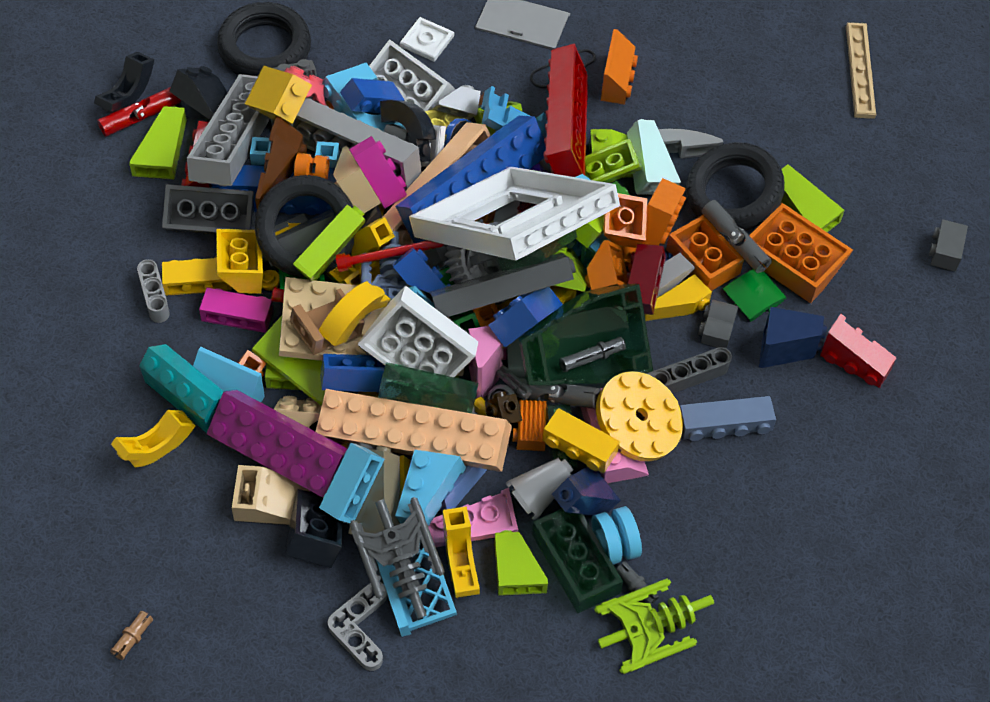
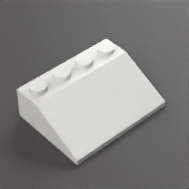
[369,39,456,111]
[358,286,478,399]

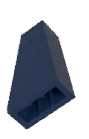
[552,467,621,515]

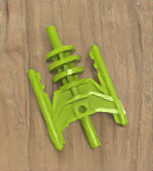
[594,578,714,674]

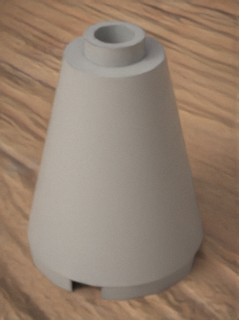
[506,458,573,521]

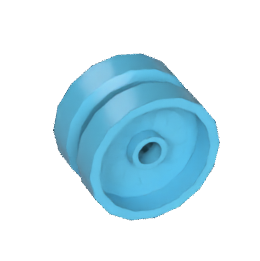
[591,506,642,566]

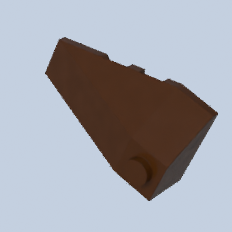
[255,117,307,209]

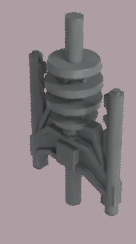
[349,497,445,619]

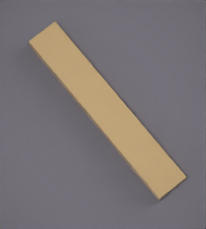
[846,23,876,119]

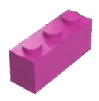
[349,136,407,208]
[199,288,273,333]

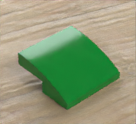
[723,269,787,322]

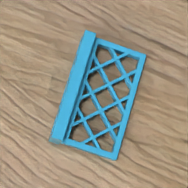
[376,547,457,637]

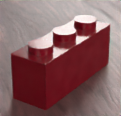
[622,243,666,315]

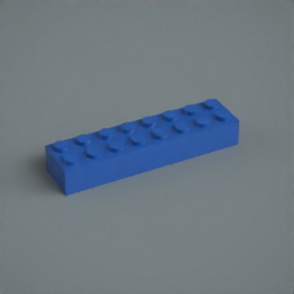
[395,115,546,243]

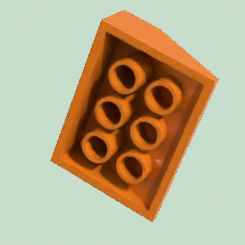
[744,203,853,303]

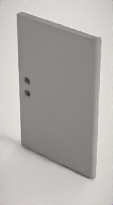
[475,0,570,50]

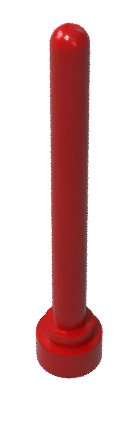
[336,240,444,273]

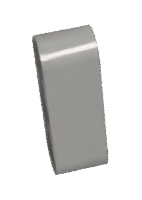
[137,259,170,323]

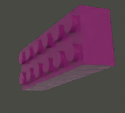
[207,390,347,497]

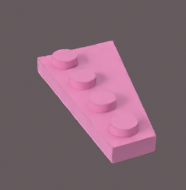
[428,488,518,547]

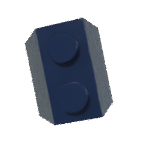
[759,307,827,368]

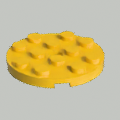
[596,372,683,461]

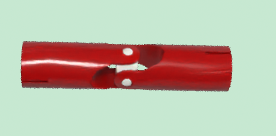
[97,87,181,137]

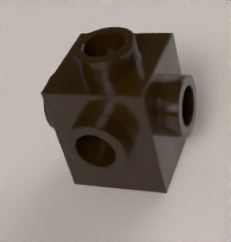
[484,391,523,425]

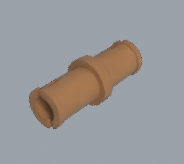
[110,611,153,660]

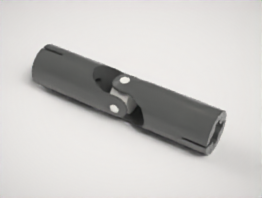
[702,200,772,273]
[513,378,601,409]

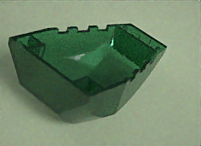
[519,283,653,385]

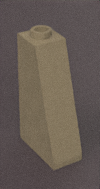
[348,446,400,535]

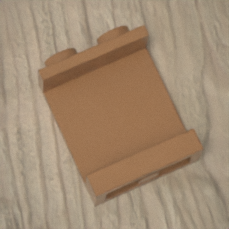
[290,288,364,355]

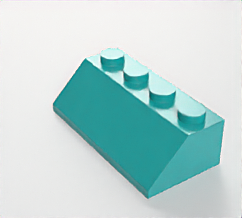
[139,344,224,433]

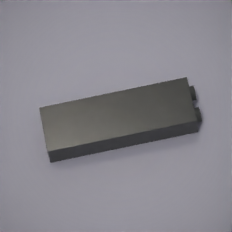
[430,253,576,317]

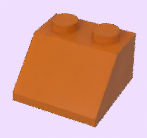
[603,193,647,248]

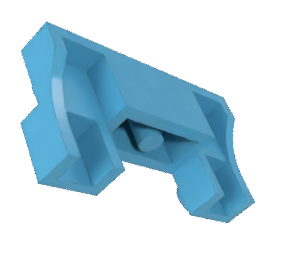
[481,86,548,138]

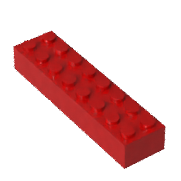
[544,43,588,177]

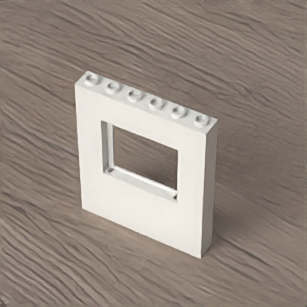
[409,167,620,261]

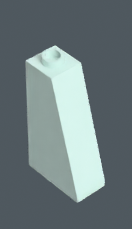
[627,119,681,194]

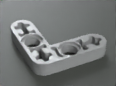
[328,582,387,671]

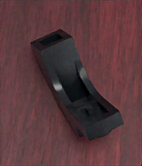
[94,52,154,112]
[380,100,436,162]

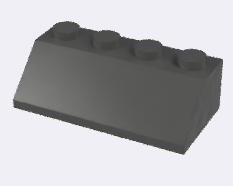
[162,184,255,235]

